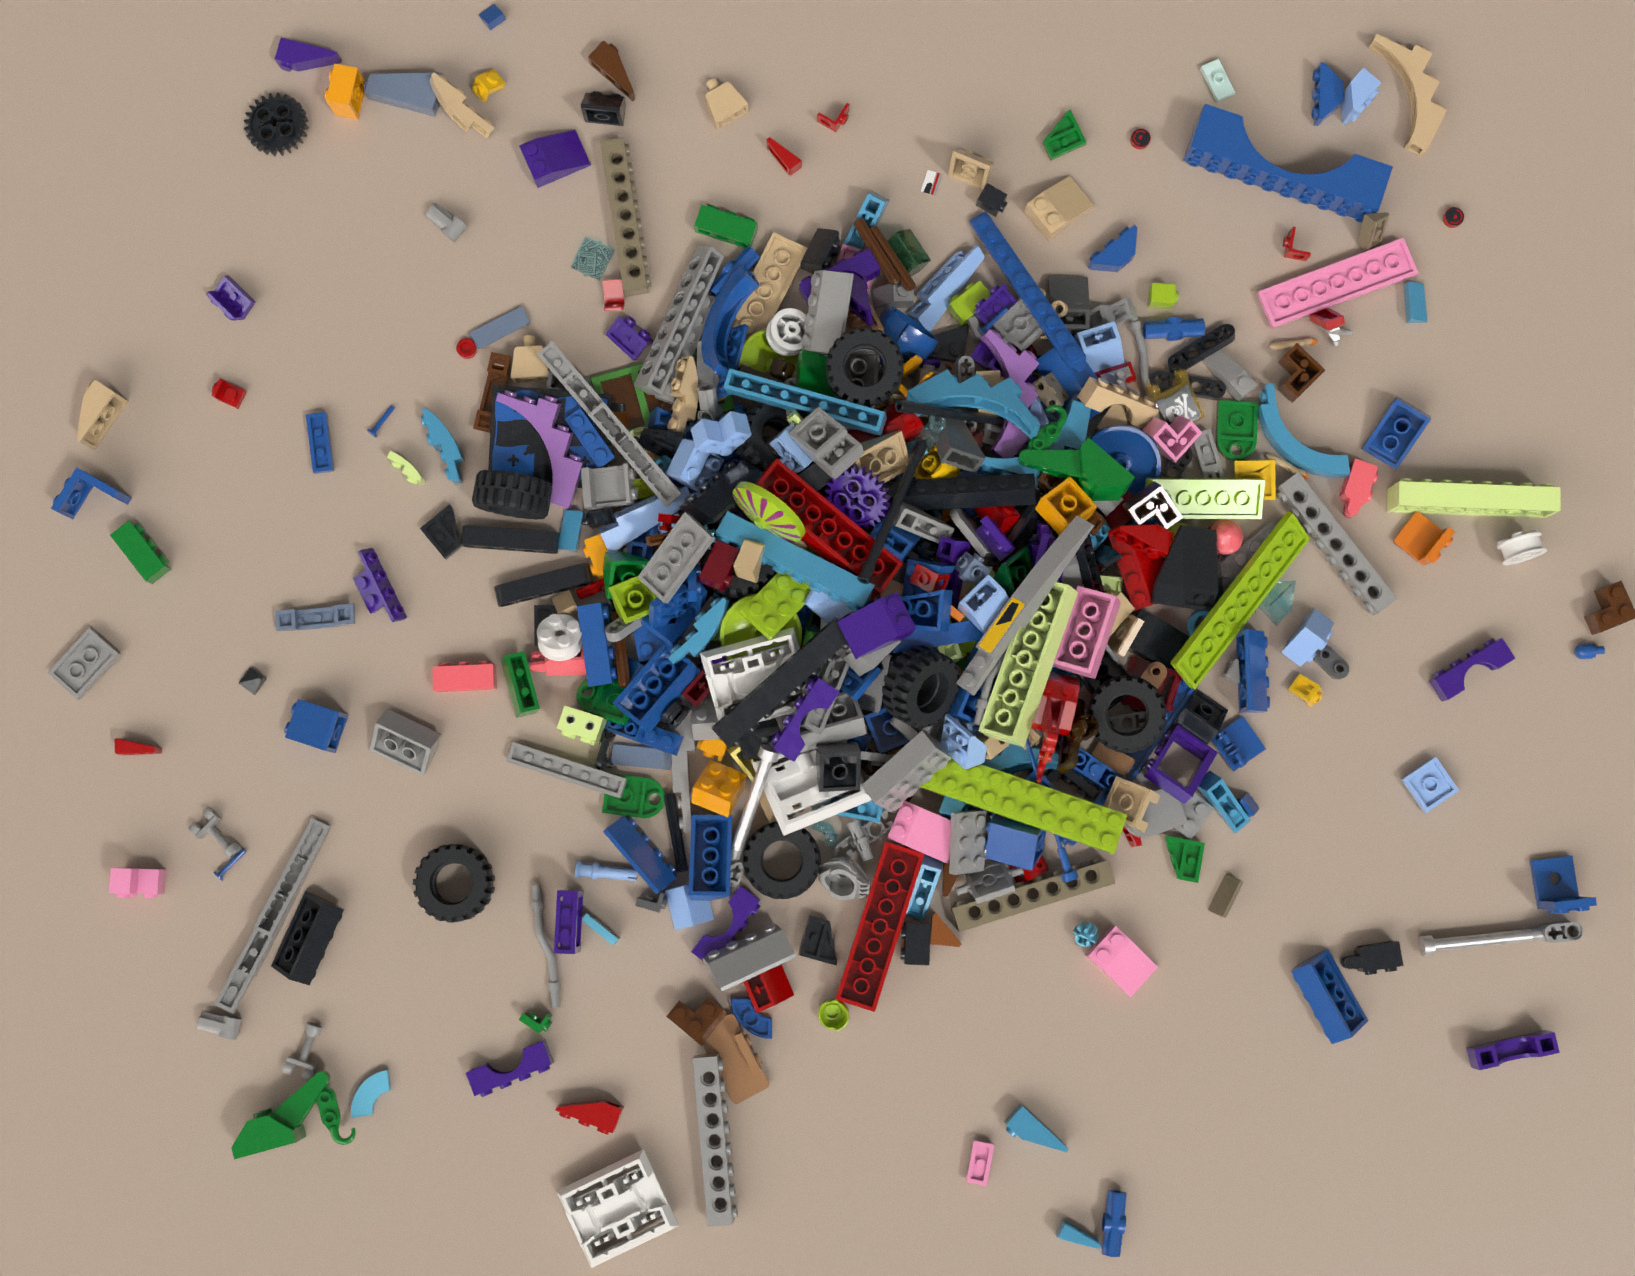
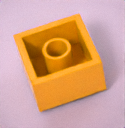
[325,63,365,120]
[1035,477,1097,536]
[691,759,747,817]

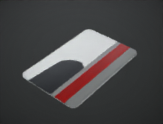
[921,170,942,196]

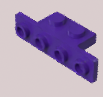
[353,548,407,622]

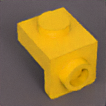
[472,69,506,102]

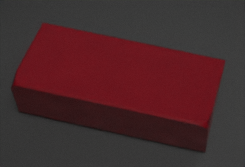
[1103,491,1135,529]

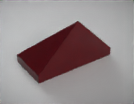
[681,669,710,708]

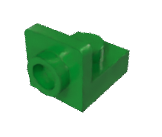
[519,1011,553,1034]

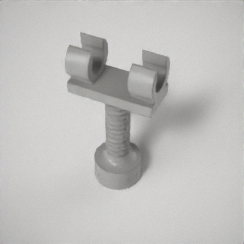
[188,808,242,860]
[283,1022,323,1081]

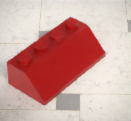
[847,397,926,443]
[1108,522,1162,611]

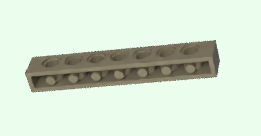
[600,137,651,297]
[951,857,1115,932]

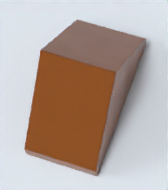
[930,912,962,947]

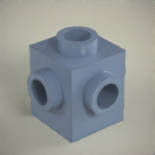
[954,551,991,585]

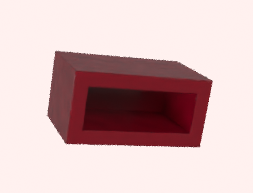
[699,540,739,592]

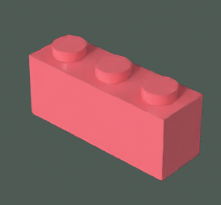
[432,661,497,692]

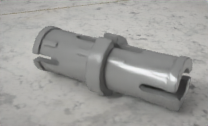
[847,819,874,862]

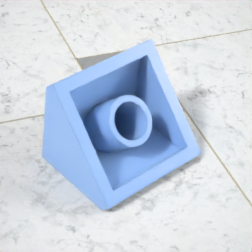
[665,884,715,930]

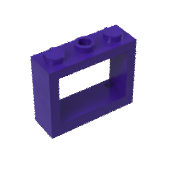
[1144,725,1218,804]
[554,889,584,954]

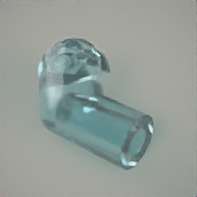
[812,821,838,846]

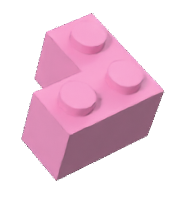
[1143,415,1202,462]
[109,868,166,898]

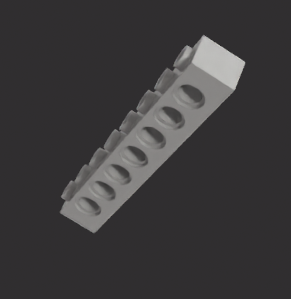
[634,246,724,395]
[1276,472,1397,615]
[692,1053,738,1226]

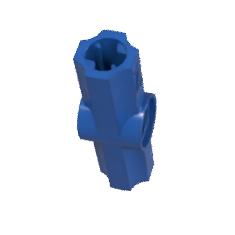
[709,246,760,297]
[1143,317,1205,341]
[1101,1190,1127,1257]

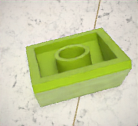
[609,576,658,624]

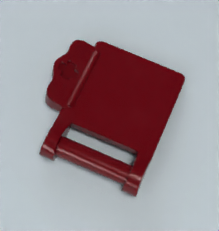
[1121,657,1183,712]

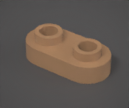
[1140,662,1167,689]

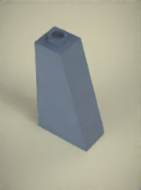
[364,72,444,117]

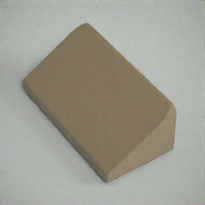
[1357,212,1389,251]
[1208,875,1243,918]

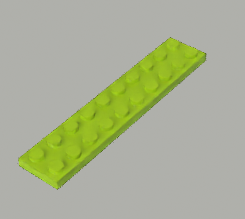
[740,496,875,640]
[1171,512,1310,690]
[920,758,1127,855]

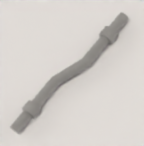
[1130,306,1161,420]
[973,647,1008,726]
[531,885,561,1008]

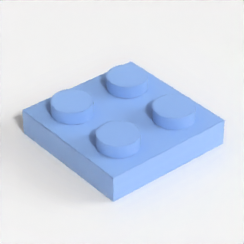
[1401,757,1459,813]

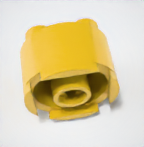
[914,445,961,479]

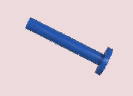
[977,307,1008,336]
[367,405,395,438]
[213,849,247,881]

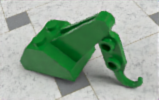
[1018,405,1135,501]
[231,1071,356,1160]

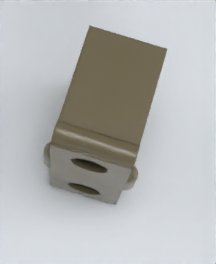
[1032,372,1070,413]

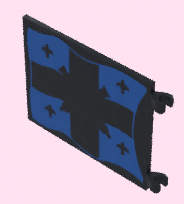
[488,385,626,488]

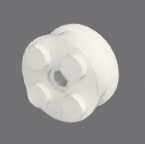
[766,308,806,356]
[1497,529,1548,565]
[537,614,582,661]

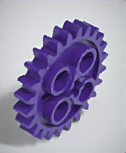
[825,465,891,530]

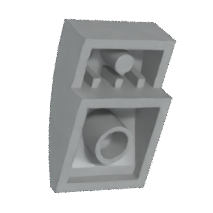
[789,407,864,480]

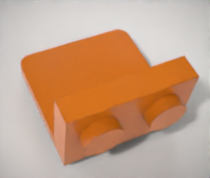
[1394,512,1455,566]

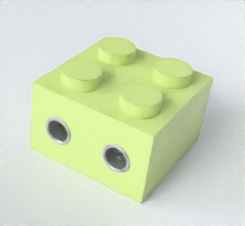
[557,705,607,746]

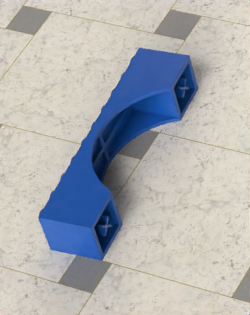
[1183,104,1393,223]

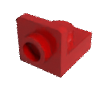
[211,378,247,409]

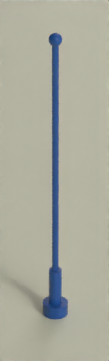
[1026,737,1078,882]

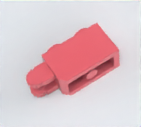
[1339,458,1379,518]
[529,646,586,676]

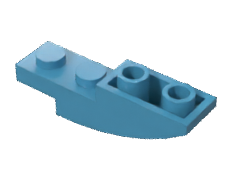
[420,408,465,485]
[668,597,729,664]

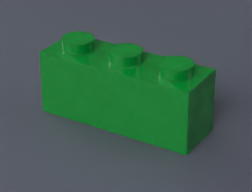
[694,204,758,248]
[110,520,171,584]
[501,651,540,718]

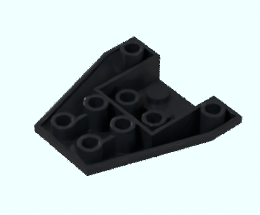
[1150,525,1224,611]

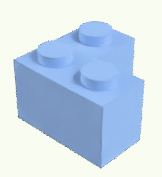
[691,411,752,456]
[769,423,813,474]
[1281,608,1334,667]

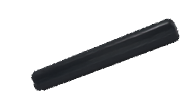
[663,793,688,873]

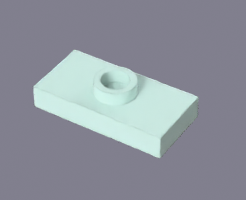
[1200,59,1235,103]

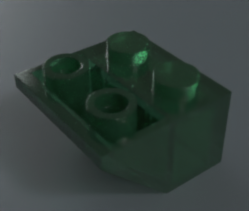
[888,229,931,282]

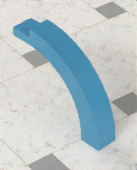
[1258,384,1350,478]

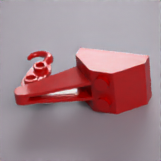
[1031,672,1080,783]

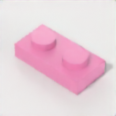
[966,1139,994,1186]

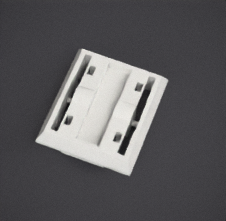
[700,627,808,722]
[752,740,872,836]
[556,1149,679,1268]

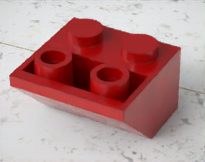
[743,964,794,1013]

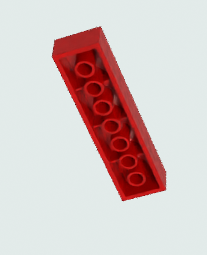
[755,458,903,599]
[835,841,924,1012]

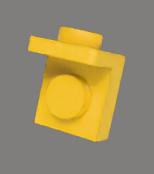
[1288,674,1323,707]

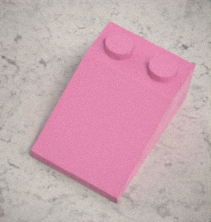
[887,801,951,864]
[1085,925,1158,997]

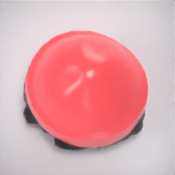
[1207,519,1243,558]

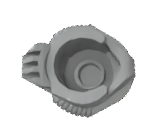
[818,857,870,900]

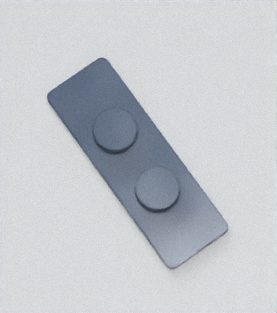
[470,306,530,349]
[611,744,672,770]

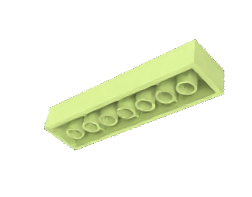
[1387,478,1561,518]
[978,582,1078,747]

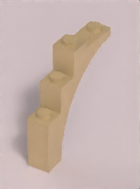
[1368,34,1447,157]

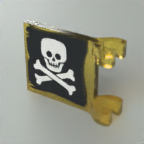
[1146,369,1205,425]

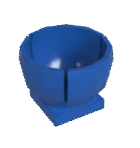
[879,305,938,364]

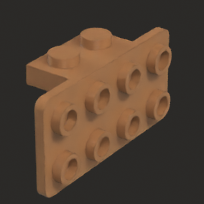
[703,1014,770,1104]

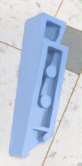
[907,245,985,331]
[598,486,690,552]

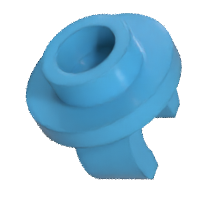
[655,455,672,474]

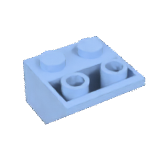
[1341,68,1382,126]
[1074,321,1124,372]
[666,439,724,491]
[958,574,1010,634]
[941,714,987,770]

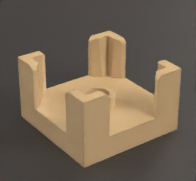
[1104,776,1161,833]

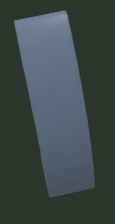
[275,603,355,631]

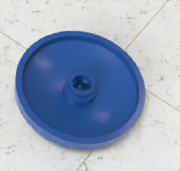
[1090,424,1161,497]

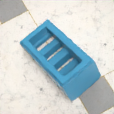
[1055,1220,1102,1249]

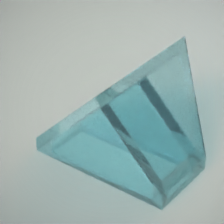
[1258,580,1296,625]

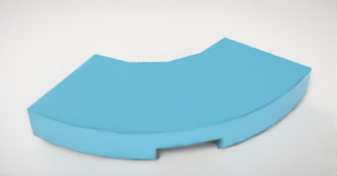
[351,1069,391,1118]

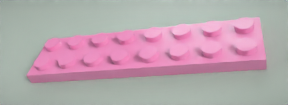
[1257,238,1418,329]

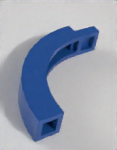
[701,264,759,378]

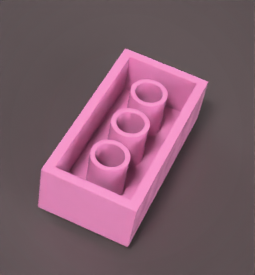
[1053,586,1121,679]

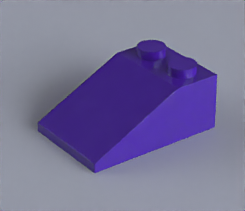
[519,130,591,188]
[837,592,916,659]

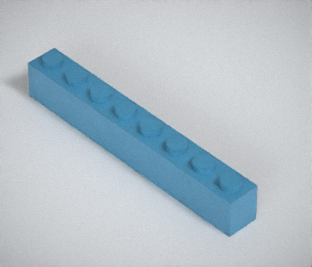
[723,368,887,436]
[716,511,875,611]

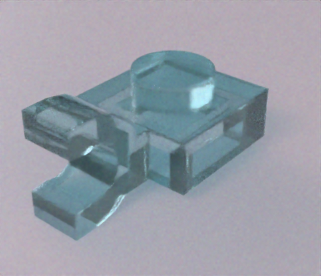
[920,415,947,449]

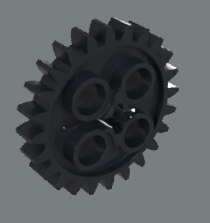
[244,92,309,156]

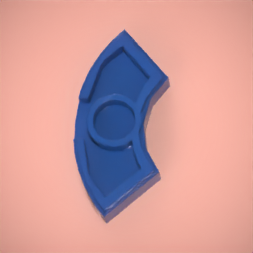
[731,997,772,1039]

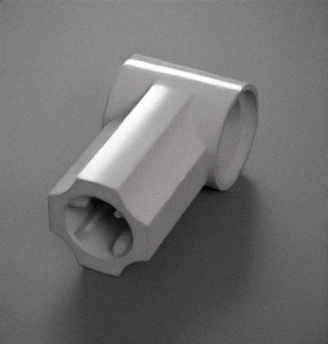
[426,204,467,242]
[697,383,723,421]
[197,1011,242,1040]

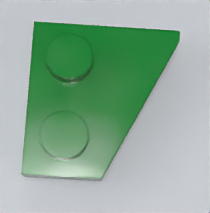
[1042,109,1087,160]
[1165,835,1205,883]

